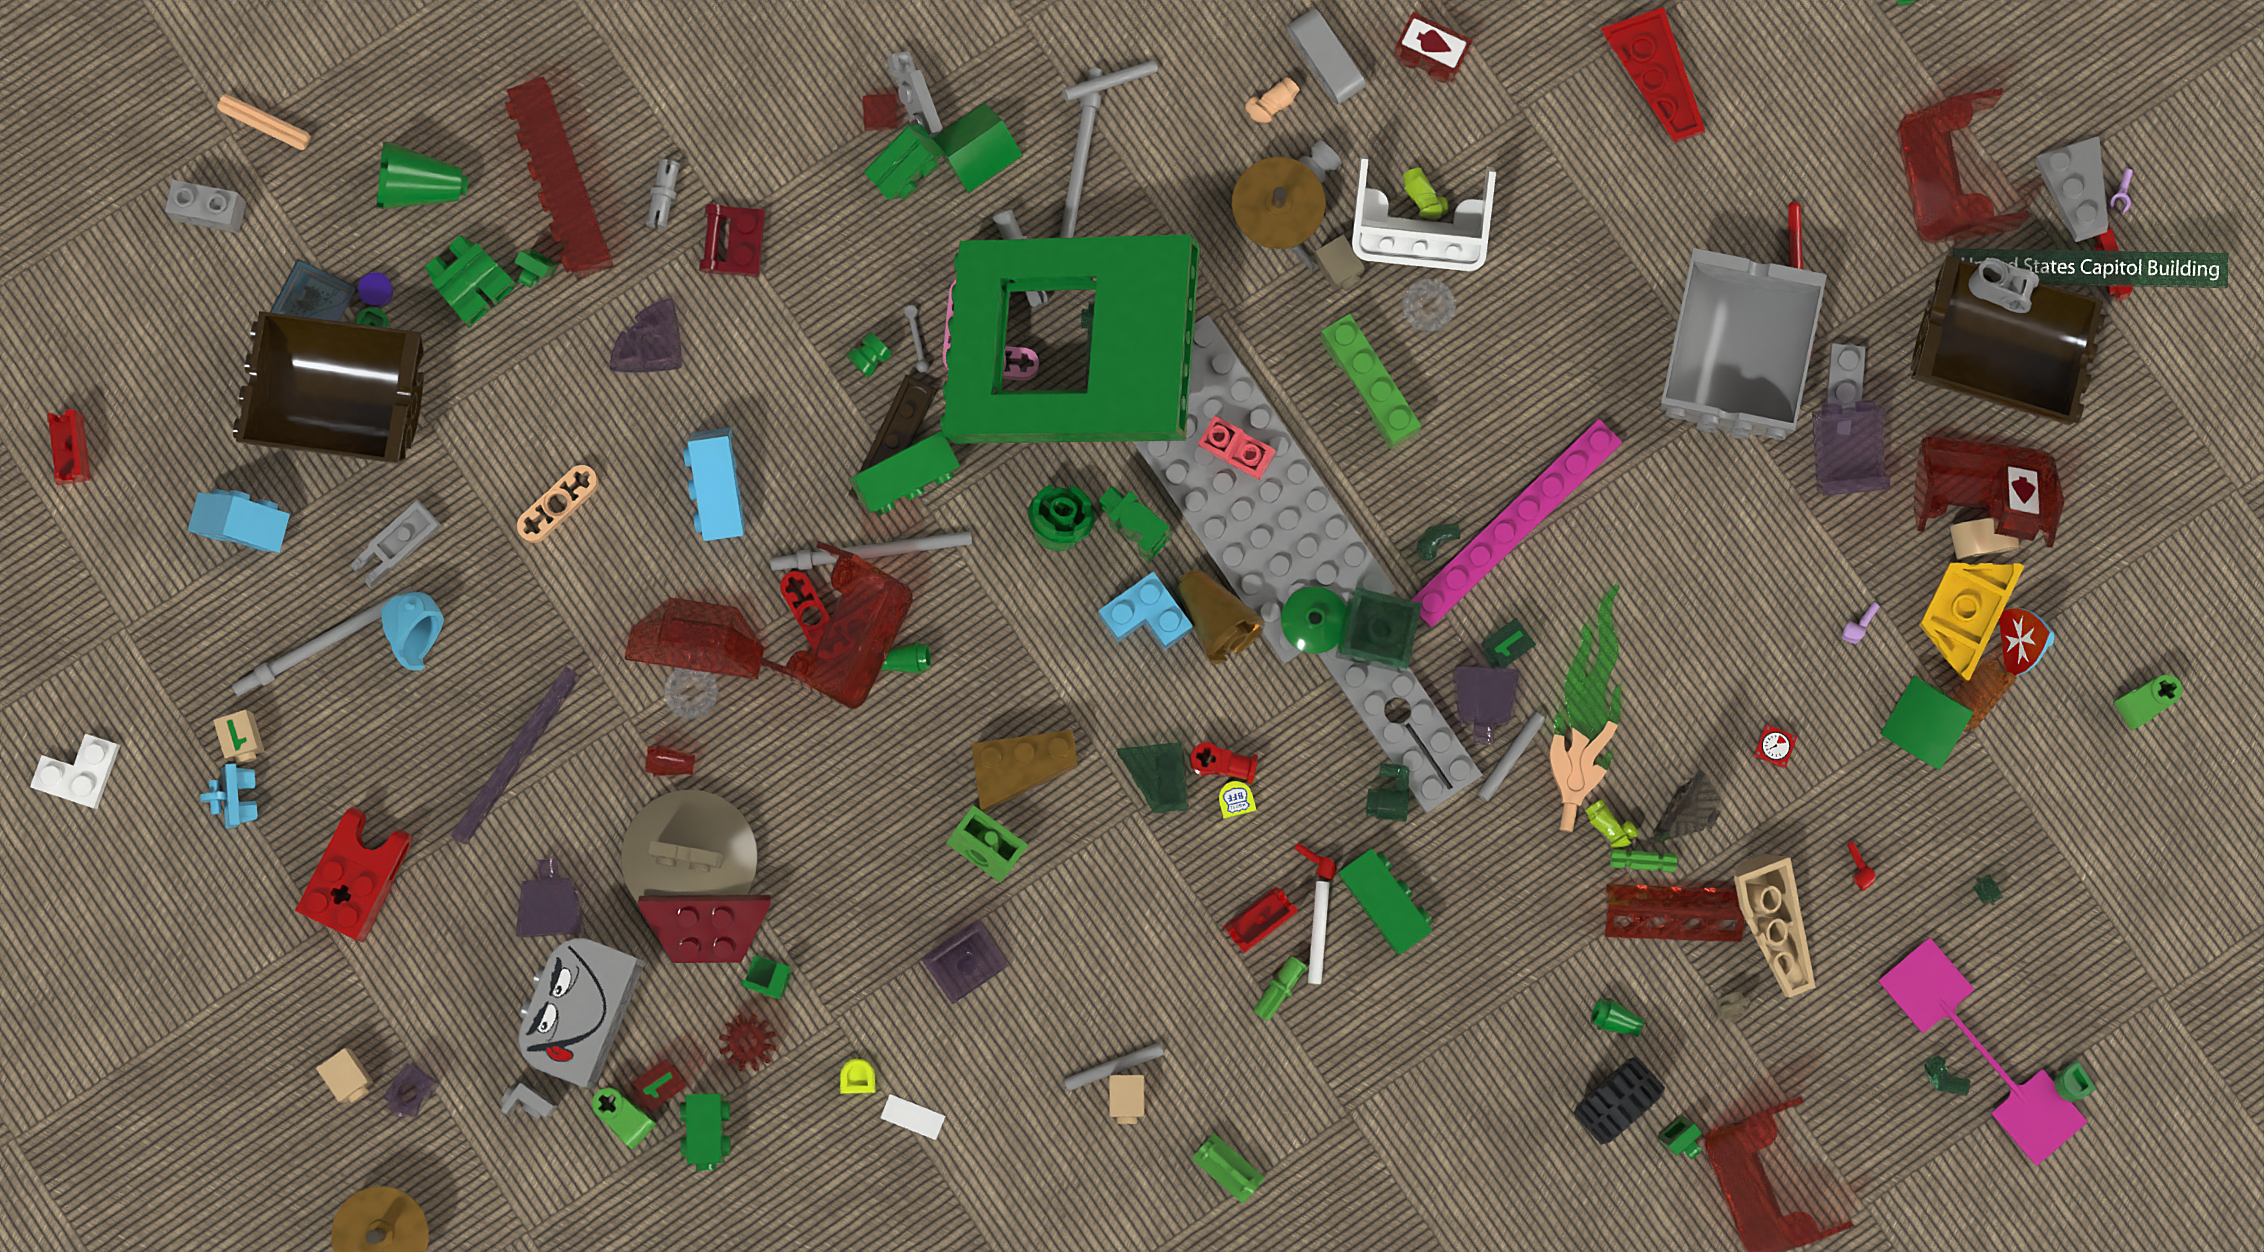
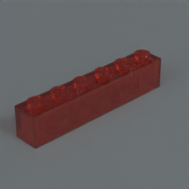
[504,76,615,280]

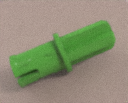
[1253,955,1307,1020]

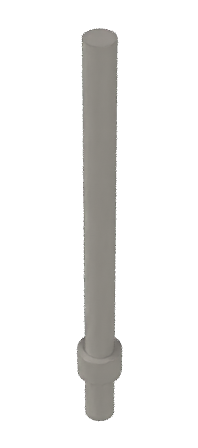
[1060,68,1103,238]
[770,531,972,571]
[232,586,414,696]

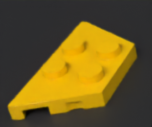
[1919,563,2024,682]

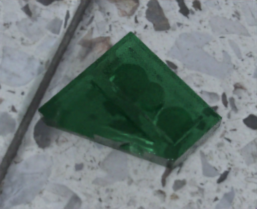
[1117,742,1189,814]

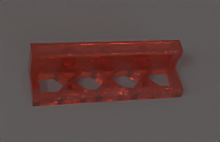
[1604,884,1745,942]

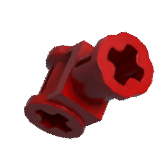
[1189,742,1258,784]

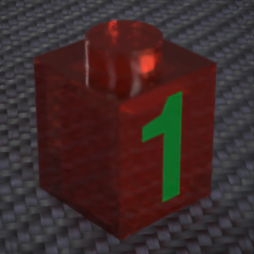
[633,1059,690,1111]

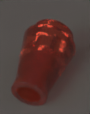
[644,743,695,777]

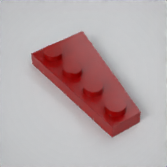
[1600,7,1706,143]

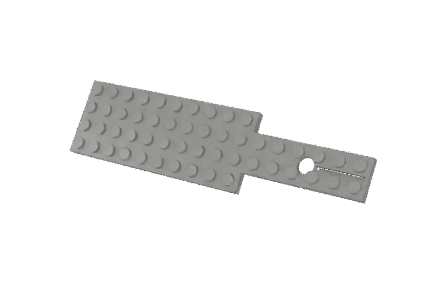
[1132,315,1483,814]

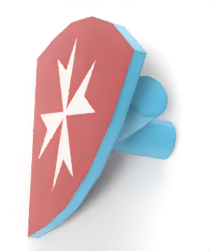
[1999,608,2055,678]

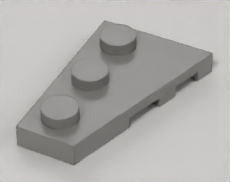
[2035,136,2108,242]

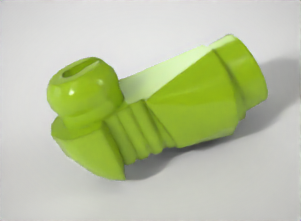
[1403,168,1449,220]
[1584,799,1639,848]

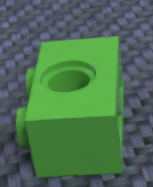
[946,805,1028,883]

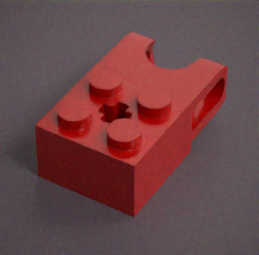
[295,807,412,943]

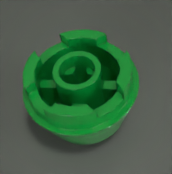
[1028,485,1095,551]

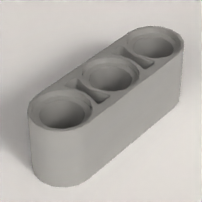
[1286,8,1366,105]

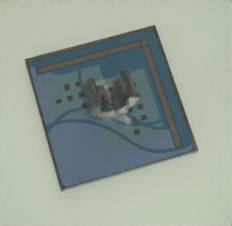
[270,259,357,322]

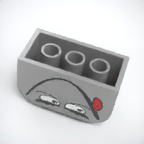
[519,938,646,1089]

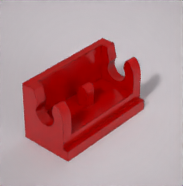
[47,409,91,485]
[1223,886,1299,955]

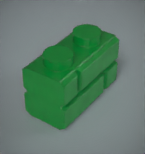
[864,124,944,200]

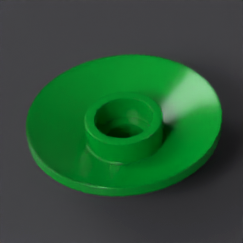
[1281,586,1348,654]

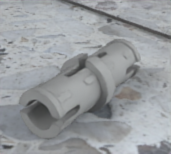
[645,159,681,229]

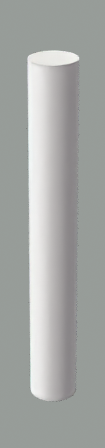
[1308,881,1330,984]

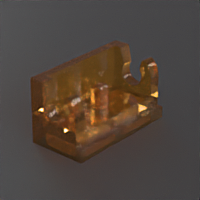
[1953,660,2017,733]

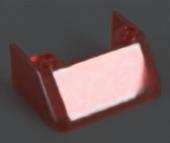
[1897,88,2029,244]
[1913,436,2065,548]
[759,541,913,709]
[1703,1096,1854,1252]

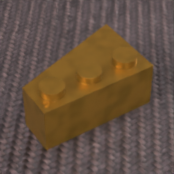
[971,730,1078,813]

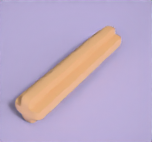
[217,94,311,150]

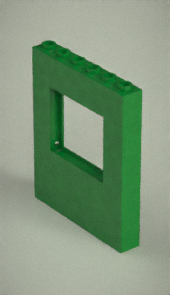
[940,234,1200,444]

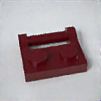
[699,204,766,277]

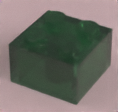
[1335,587,1422,673]

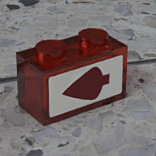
[1393,12,1473,83]
[1988,463,2045,541]

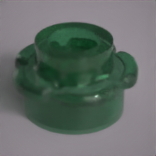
[1973,874,2003,906]

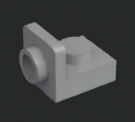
[501,1082,558,1119]

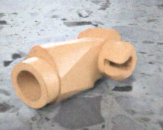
[1245,77,1300,123]

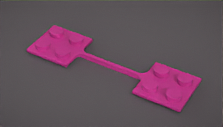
[1878,937,2088,1166]

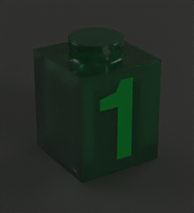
[1481,618,1536,672]

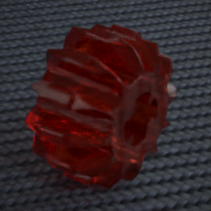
[719,1014,777,1072]

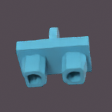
[200,764,258,829]

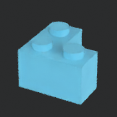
[188,488,290,553]
[1098,572,1193,651]

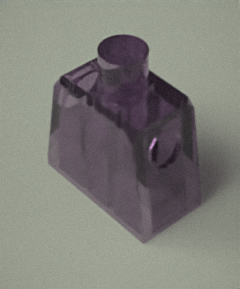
[1452,667,1519,745]
[516,859,586,938]

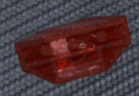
[624,597,764,680]

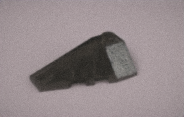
[1647,770,1721,845]

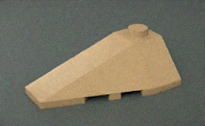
[1734,854,1815,998]

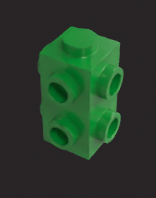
[680,1093,731,1171]

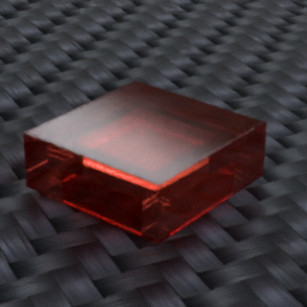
[862,94,898,131]

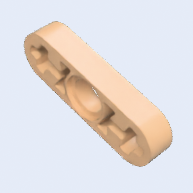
[517,465,599,543]

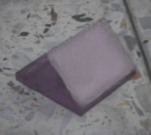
[921,920,1009,1004]

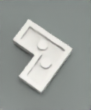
[30,734,120,809]

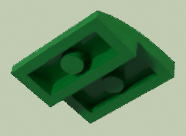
[1880,675,1974,770]

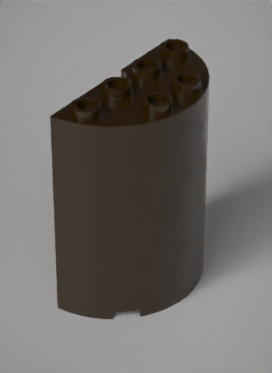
[1910,255,2105,426]
[233,311,424,464]

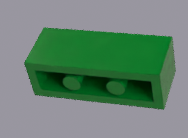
[848,431,960,516]
[1337,848,1433,956]

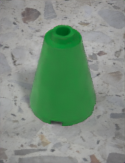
[376,142,468,209]

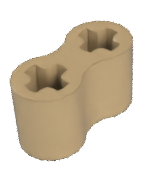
[1950,514,2020,560]

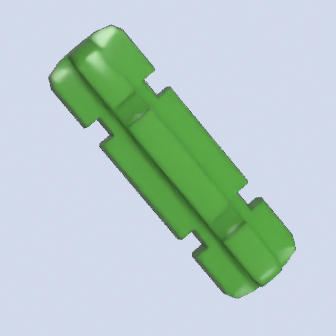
[1610,849,1677,872]

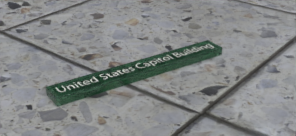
[1953,248,2229,288]

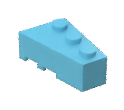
[683,427,745,541]

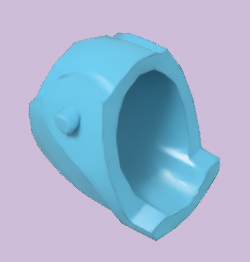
[381,592,444,671]

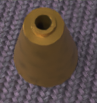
[1177,570,1265,665]

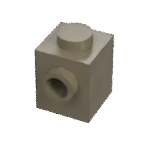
[1314,234,1366,292]

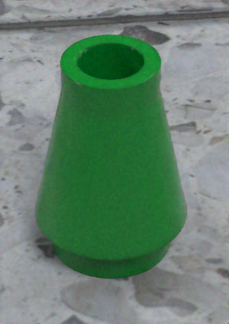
[879,641,931,674]
[1591,998,1644,1037]

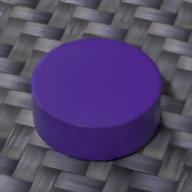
[358,272,393,308]

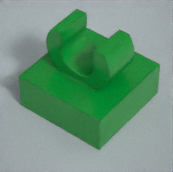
[514,248,559,288]
[1657,1115,1702,1160]

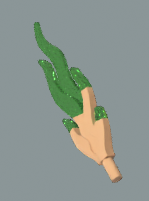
[1549,585,1620,832]

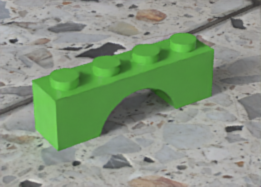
[1320,314,1422,450]

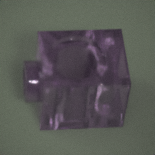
[383,1063,440,1118]

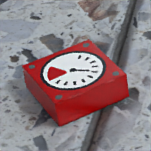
[1753,724,1798,769]

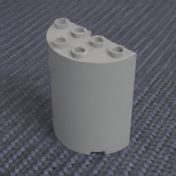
[1661,248,1827,440]

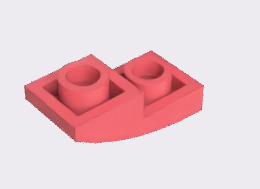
[1198,415,1276,481]

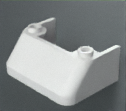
[1352,154,1496,271]

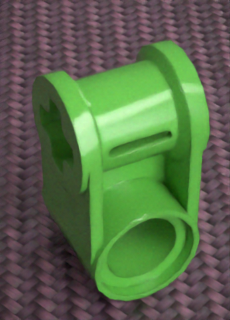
[2113,675,2183,731]
[592,1087,657,1150]

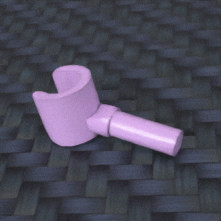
[2107,168,2133,213]
[1842,602,1880,644]

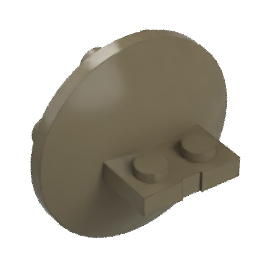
[621,790,758,903]

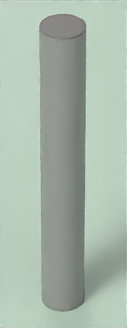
[1062,60,1158,101]
[1477,712,1546,802]
[1064,1042,1164,1091]

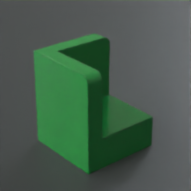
[740,955,793,1001]

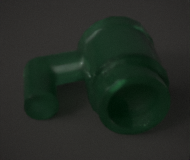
[1366,763,1410,822]

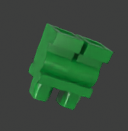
[425,235,517,329]
[1099,486,1171,563]

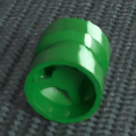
[845,331,892,379]

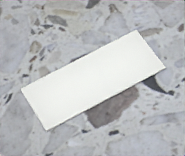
[881,1094,945,1140]

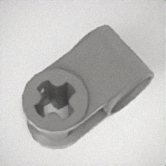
[1968,258,2039,313]

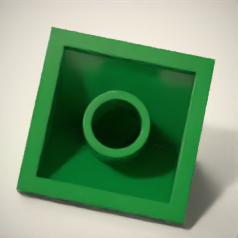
[933,103,1023,194]

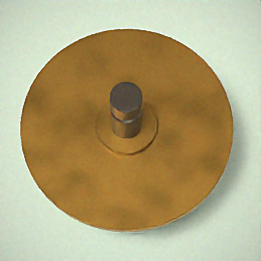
[1232,157,1326,249]
[331,1186,429,1252]

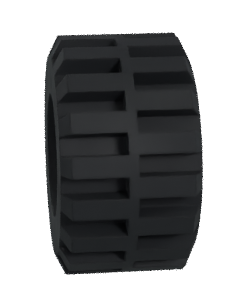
[1573,1056,1665,1145]

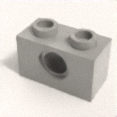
[165,180,246,234]

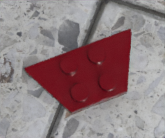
[638,895,771,963]

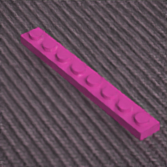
[1407,419,1623,629]

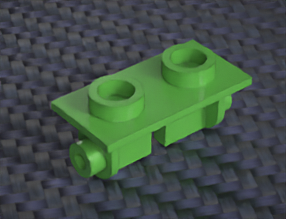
[1191,1133,1265,1204]

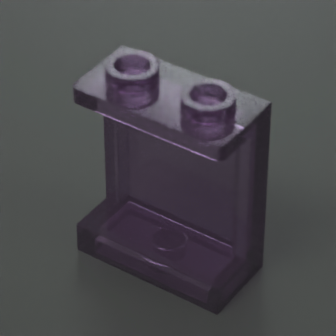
[1812,400,1890,496]

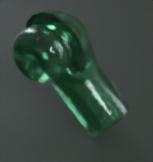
[1416,523,1460,561]
[1924,1056,1970,1096]

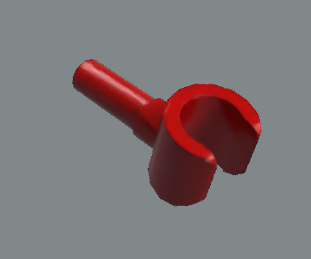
[1847,841,1875,891]
[1294,842,1337,880]

